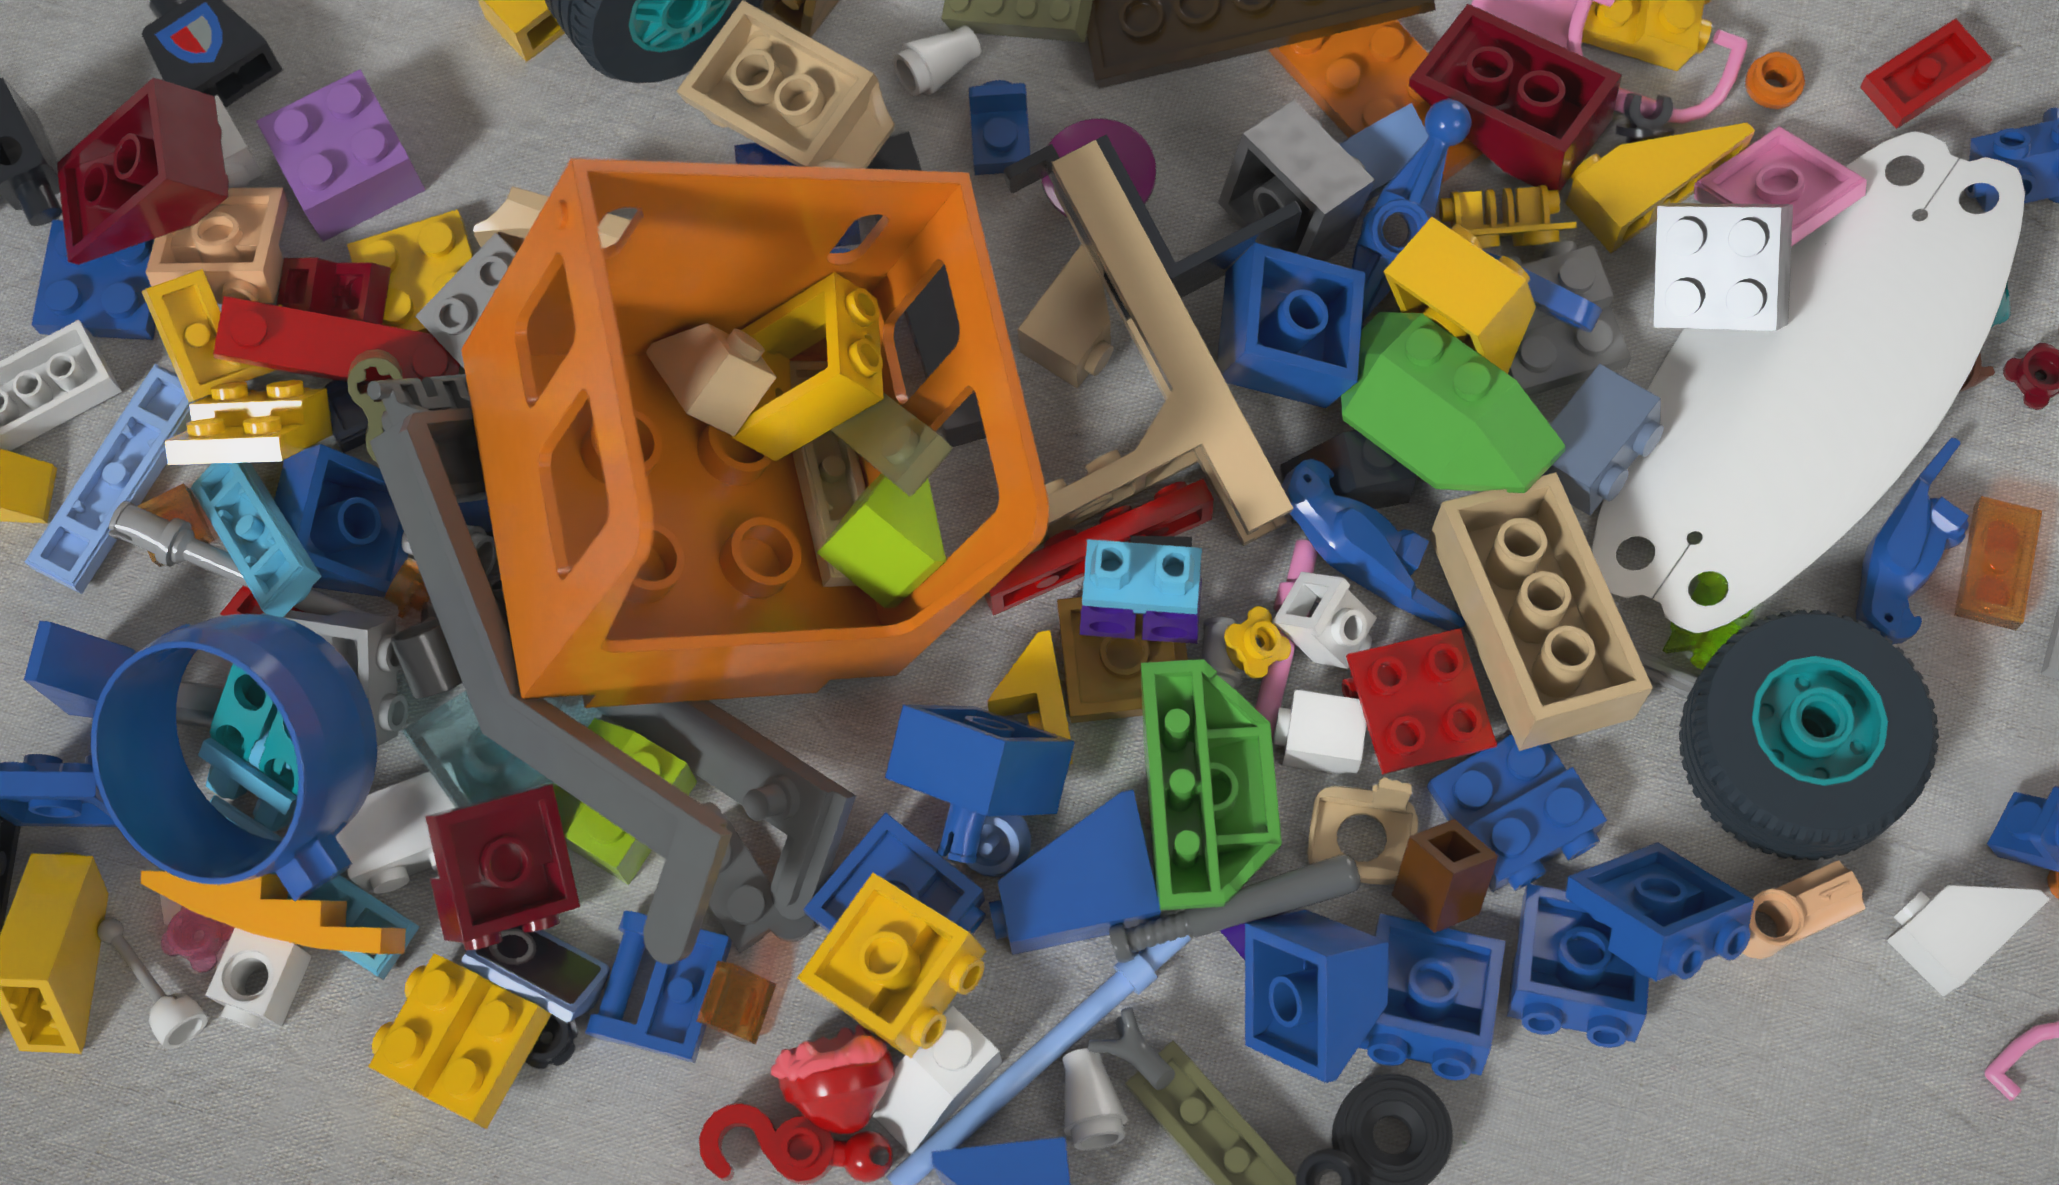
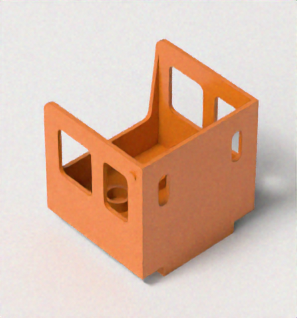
[461,158,1049,708]

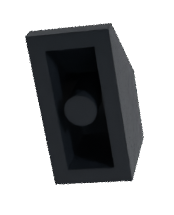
[1279,430,1417,524]

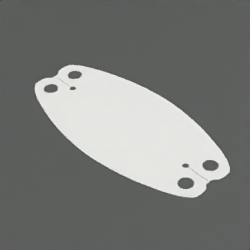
[1592,131,2025,633]

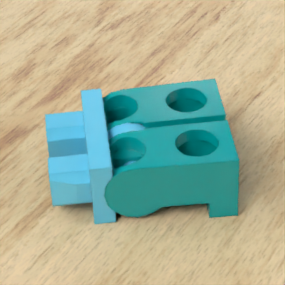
[198,664,369,832]

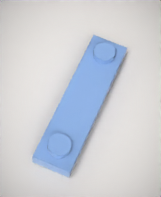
[25,364,210,594]

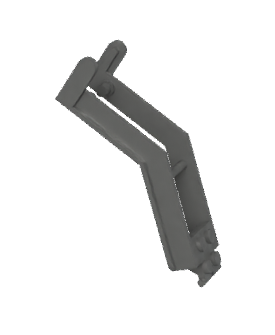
[367,374,856,964]

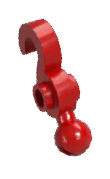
[699,1103,893,1184]

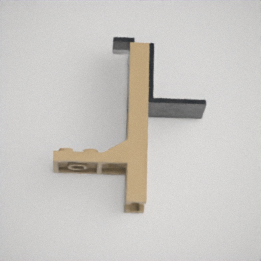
[1004,134,1302,546]

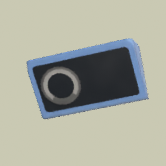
[461,925,610,1022]

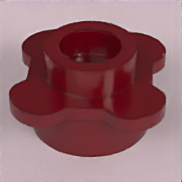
[2003,343,2059,410]

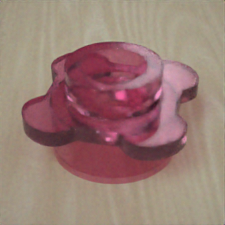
[161,906,235,973]

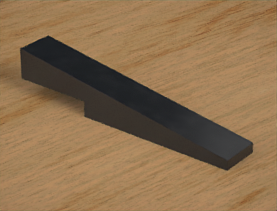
[866,131,986,447]

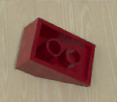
[1409,3,1622,192]
[57,77,229,265]

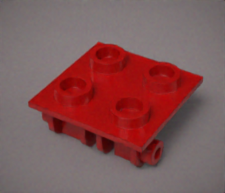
[1342,628,1497,775]

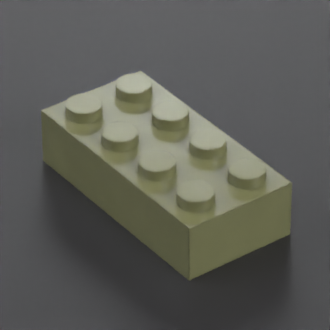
[941,0,1093,43]

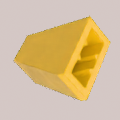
[0,852,109,1054]

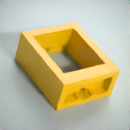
[732,272,884,461]

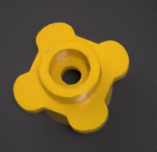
[1224,606,1291,679]

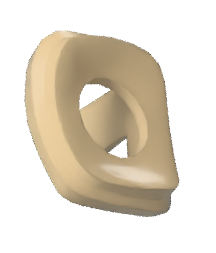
[1307,777,1418,885]

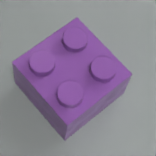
[256,69,425,242]

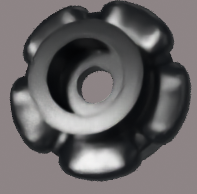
[525,1014,578,1069]

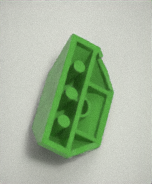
[1341,312,1565,493]
[1141,659,1282,910]

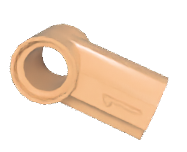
[1743,860,1866,959]

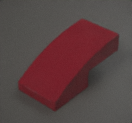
[276,258,391,325]

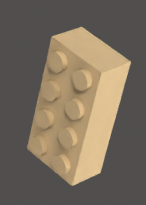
[1429,472,1653,751]

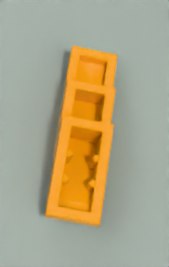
[140,871,406,954]

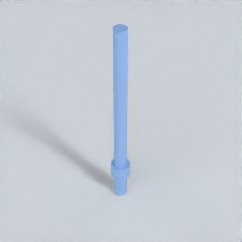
[886,935,1191,1185]

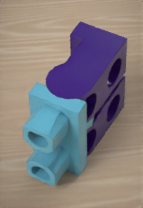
[1079,539,1202,644]

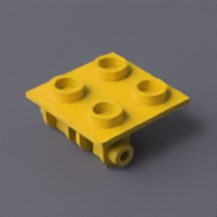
[1439,185,1577,249]

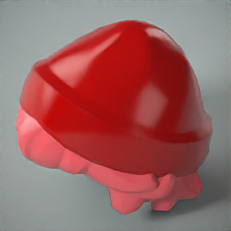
[771,1024,895,1134]

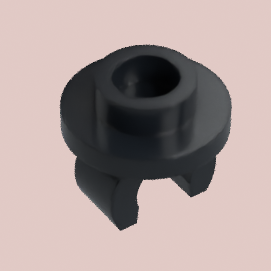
[1615,93,1675,144]

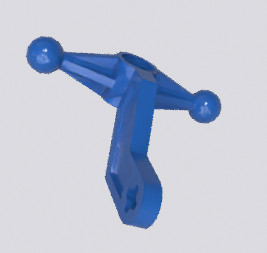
[1351,99,1603,333]

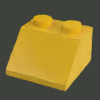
[1384,217,1536,374]

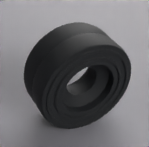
[1332,1074,1453,1185]

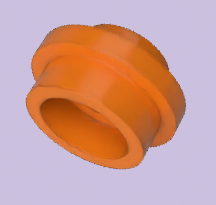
[1745,52,1805,109]

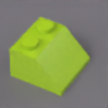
[549,718,697,885]

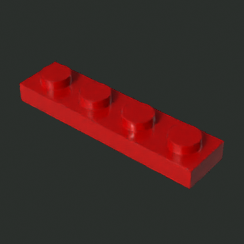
[984,479,1214,616]

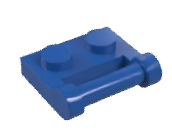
[585,910,732,1063]

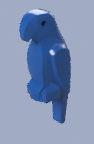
[1856,437,1969,645]
[1281,459,1465,631]

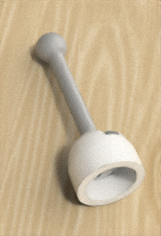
[97,918,208,1049]

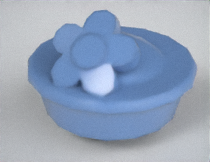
[966,815,1031,877]

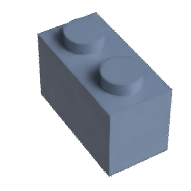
[1542,363,1664,516]

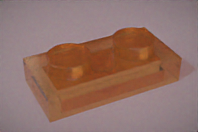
[1954,496,2042,631]

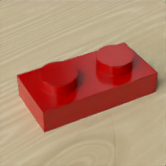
[1860,18,1993,129]

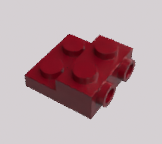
[425,784,581,950]

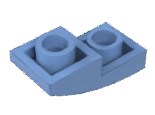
[1339,103,1428,201]

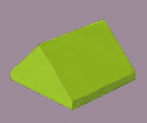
[817,473,946,608]

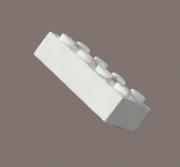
[0,320,122,451]

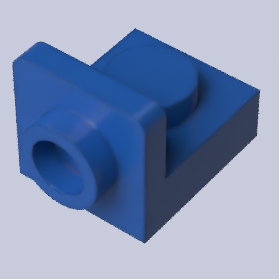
[968,80,1031,176]
[1987,786,2059,872]

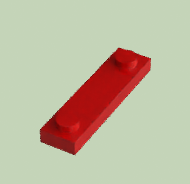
[213,296,461,385]

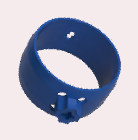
[91,614,377,902]

